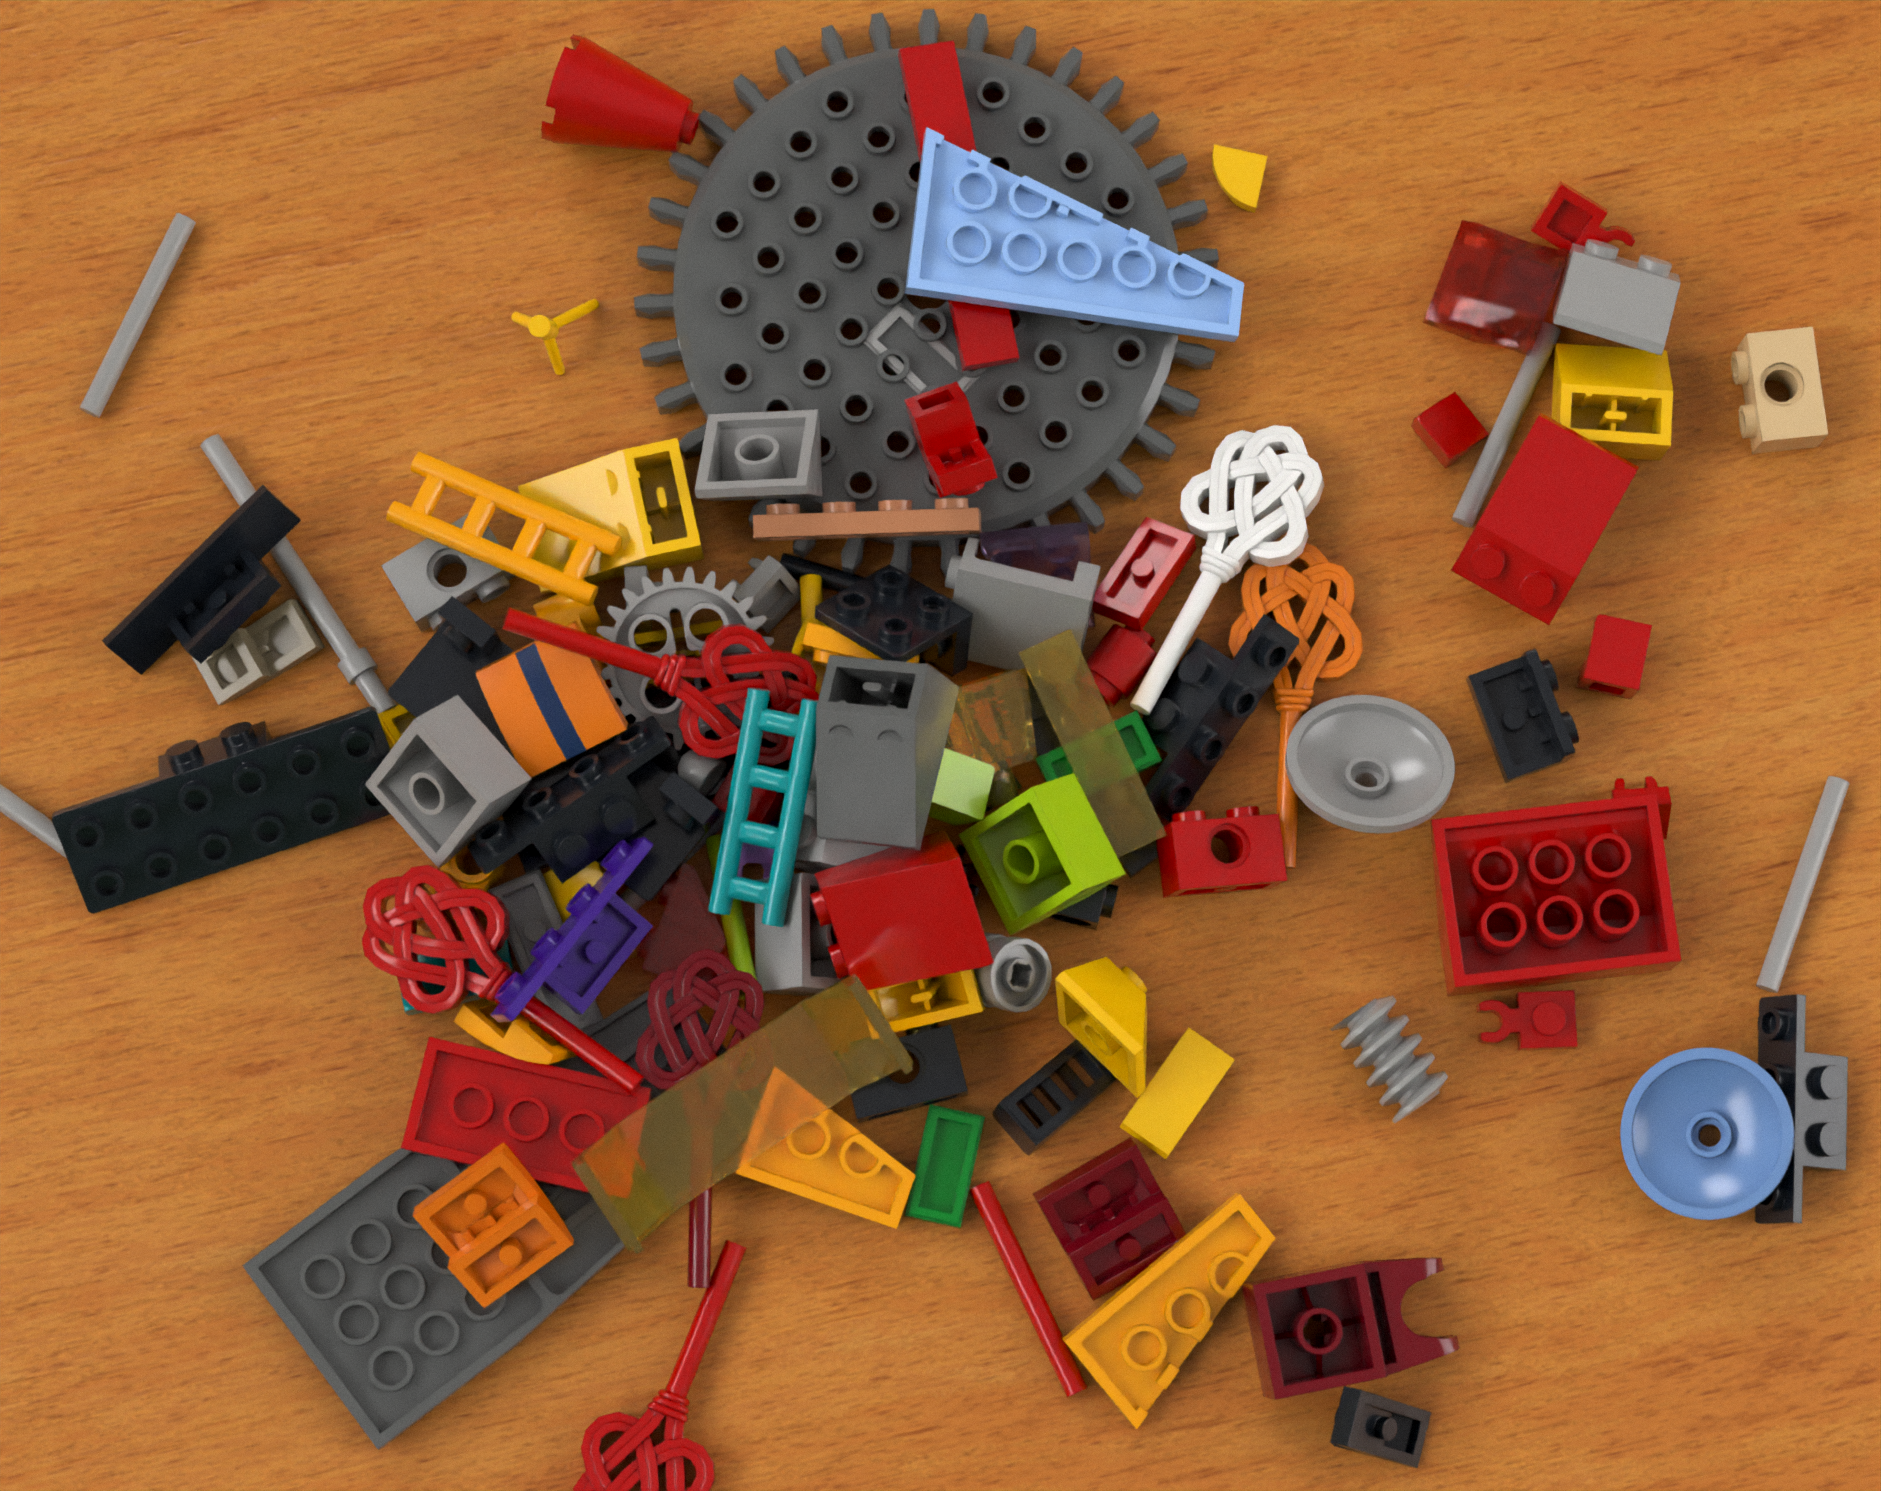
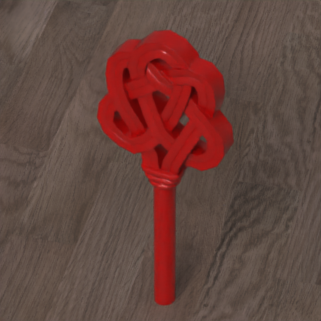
[502,607,819,766]
[362,865,645,1095]
[573,1240,747,1491]

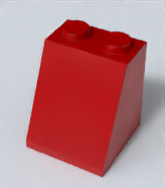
[810,830,994,993]

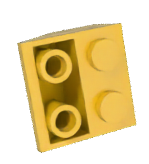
[1551,343,1673,461]

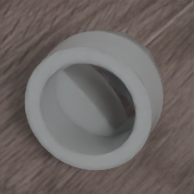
[678,750,727,797]

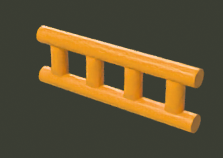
[386,451,622,607]

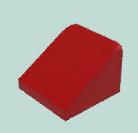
[1411,392,1489,469]

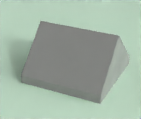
[695,409,823,501]

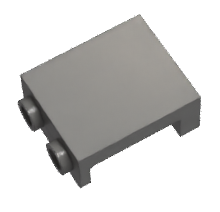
[945,537,1101,685]

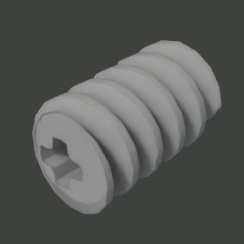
[1330,995,1448,1124]

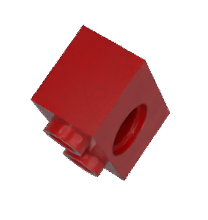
[1155,806,1287,898]

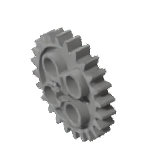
[596,566,774,750]

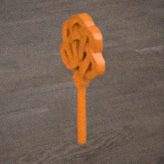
[1227,543,1363,869]

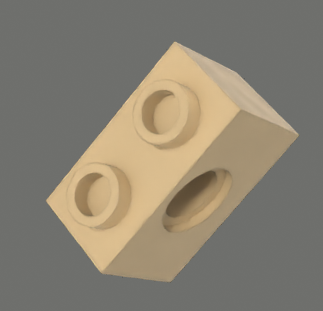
[1731,327,1828,454]

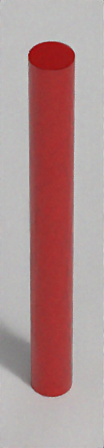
[969,1181,1088,1398]

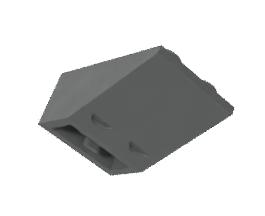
[816,655,959,850]

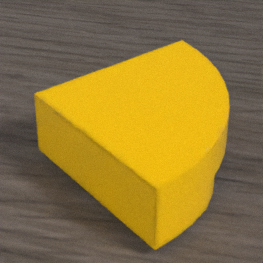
[1212,144,1268,213]

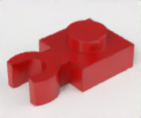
[1531,181,1635,254]
[1476,990,1578,1051]

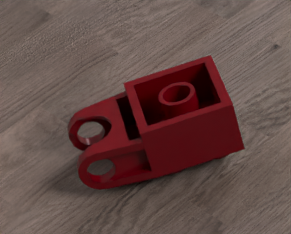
[1242,1257,1460,1400]

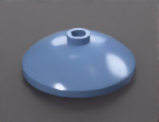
[1620,1048,1794,1220]

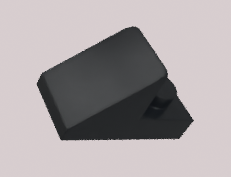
[1330,1386,1431,1468]

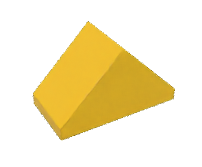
[862,969,985,1037]

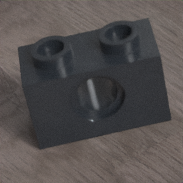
[841,1022,968,1123]

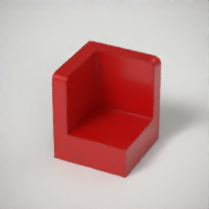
[1576,614,1652,700]

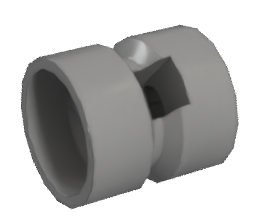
[974,932,1052,1012]

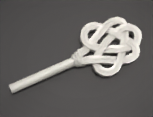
[1130,425,1324,715]

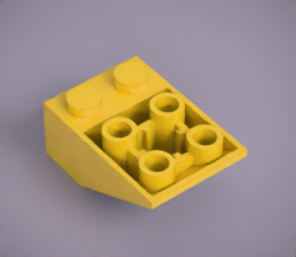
[518,438,704,594]

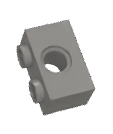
[381,514,515,632]

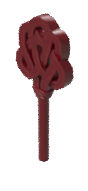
[635,948,774,1288]

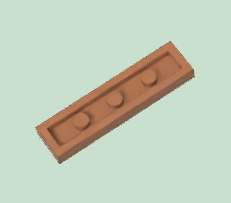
[753,498,982,541]

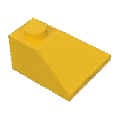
[1055,957,1147,1098]

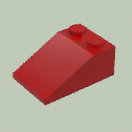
[1451,413,1639,625]

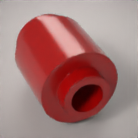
[1078,624,1157,708]

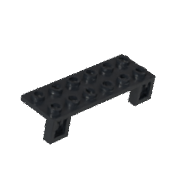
[388,596,720,902]

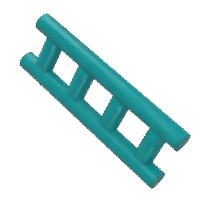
[708,687,818,927]

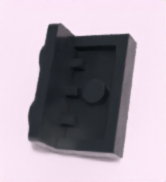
[1466,648,1579,783]

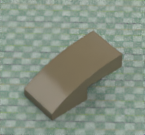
[192,599,325,705]

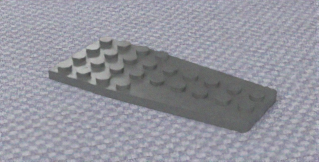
[243,988,761,1450]

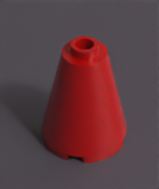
[541,34,700,153]

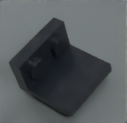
[815,564,973,677]

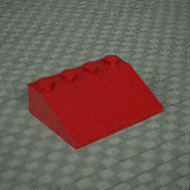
[1430,793,1682,997]

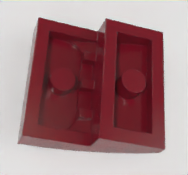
[1033,1137,1186,1301]

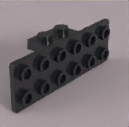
[52,706,391,914]

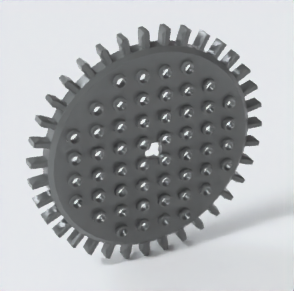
[634,9,1219,580]

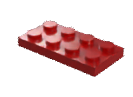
[401,1037,653,1202]

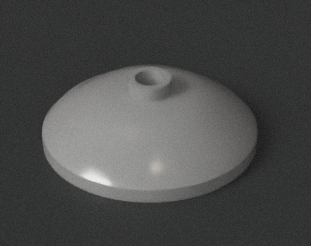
[1285,695,1455,833]

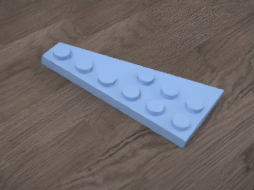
[905,127,1244,342]

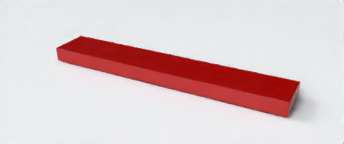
[898,40,1019,371]

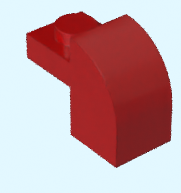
[904,381,998,498]

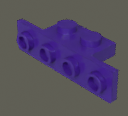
[490,837,654,1022]

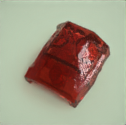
[1423,220,1569,356]

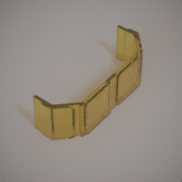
[571,974,914,1254]

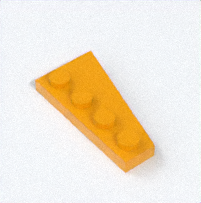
[1062,1193,1275,1429]

